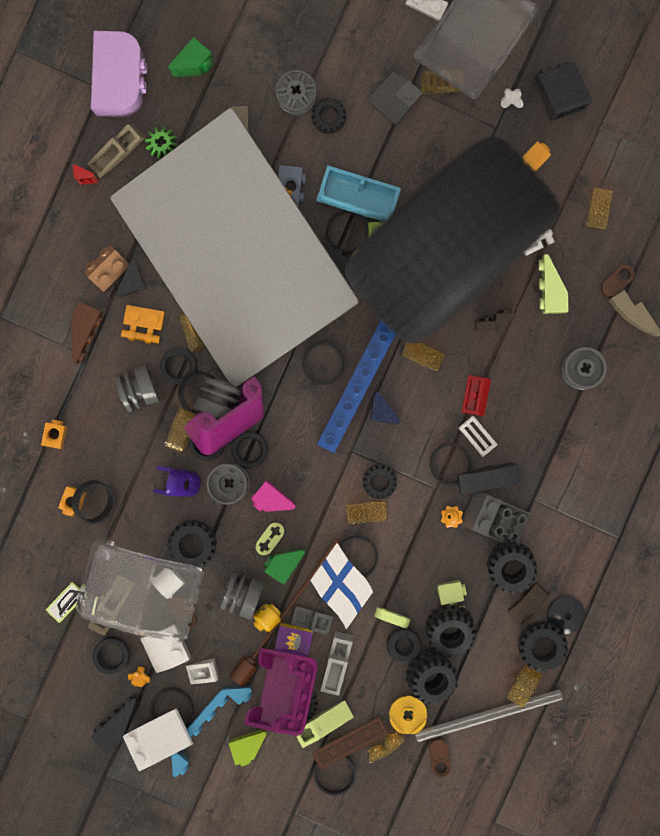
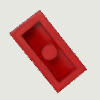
[73,164,99,185]
[461,375,491,416]

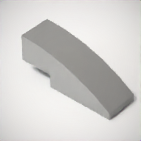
[321,631,354,696]

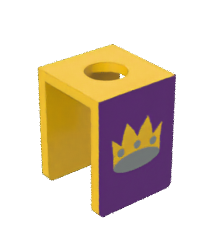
[275,623,313,657]

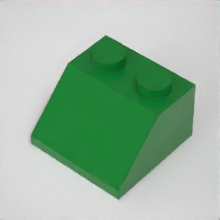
[168,37,214,78]
[264,547,306,585]

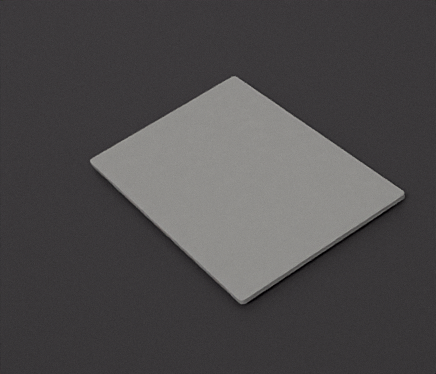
[111,109,359,387]

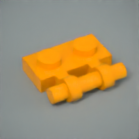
[121,305,165,344]

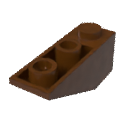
[71,301,104,364]

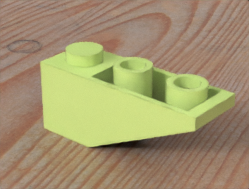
[538,254,568,314]
[297,700,354,748]

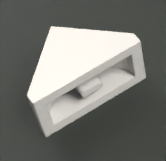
[186,658,220,684]

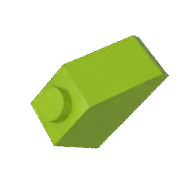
[228,729,267,766]

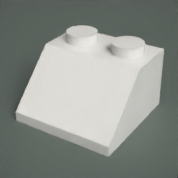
[140,622,191,673]

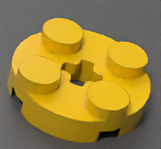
[389,695,427,734]

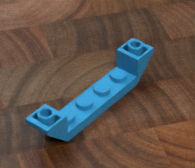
[172,685,253,778]

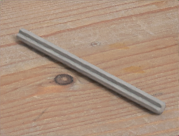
[415,690,563,742]

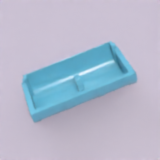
[316,165,401,222]

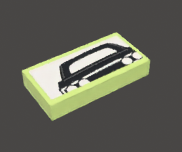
[46,582,87,623]

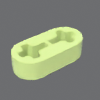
[256,522,284,555]
[374,607,411,628]

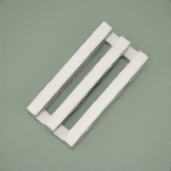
[458,416,497,457]

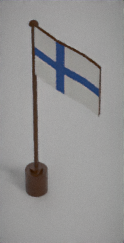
[229,538,373,687]

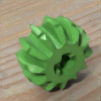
[145,126,178,160]

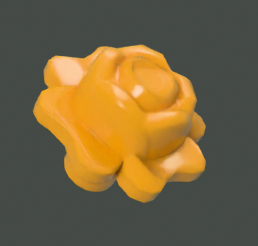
[441,506,463,528]
[128,667,150,687]

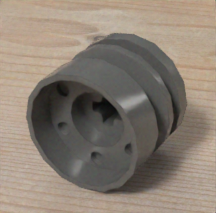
[276,70,316,117]
[115,364,160,412]
[193,377,243,418]
[206,463,251,505]
[220,571,265,620]

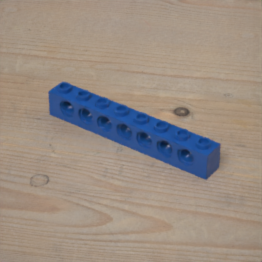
[317,321,395,453]

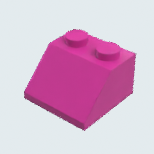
[251,480,296,512]

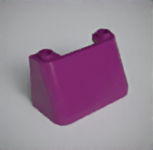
[183,376,264,455]
[244,648,317,736]

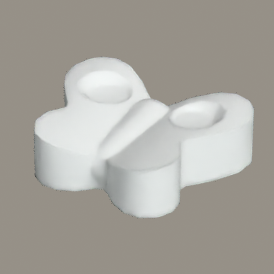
[501,89,523,108]

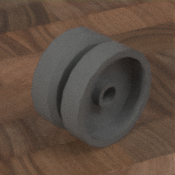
[560,347,607,390]

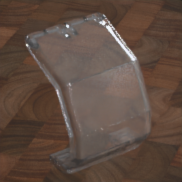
[413,0,540,99]
[76,539,205,642]

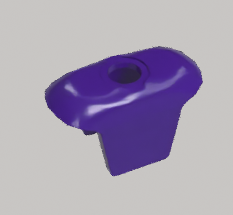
[153,466,201,497]

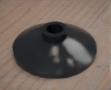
[547,596,585,634]

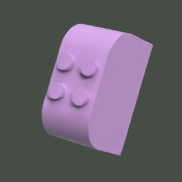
[91,31,147,117]

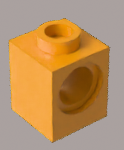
[523,141,552,171]
[41,419,68,449]
[58,486,87,517]

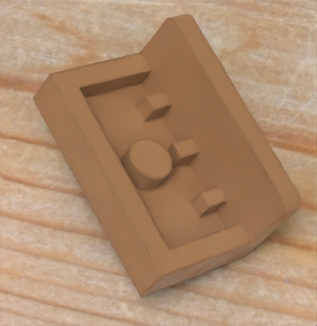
[84,245,129,292]

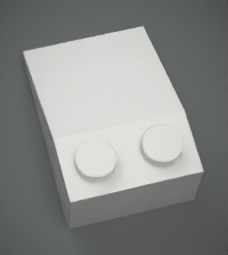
[123,709,193,771]

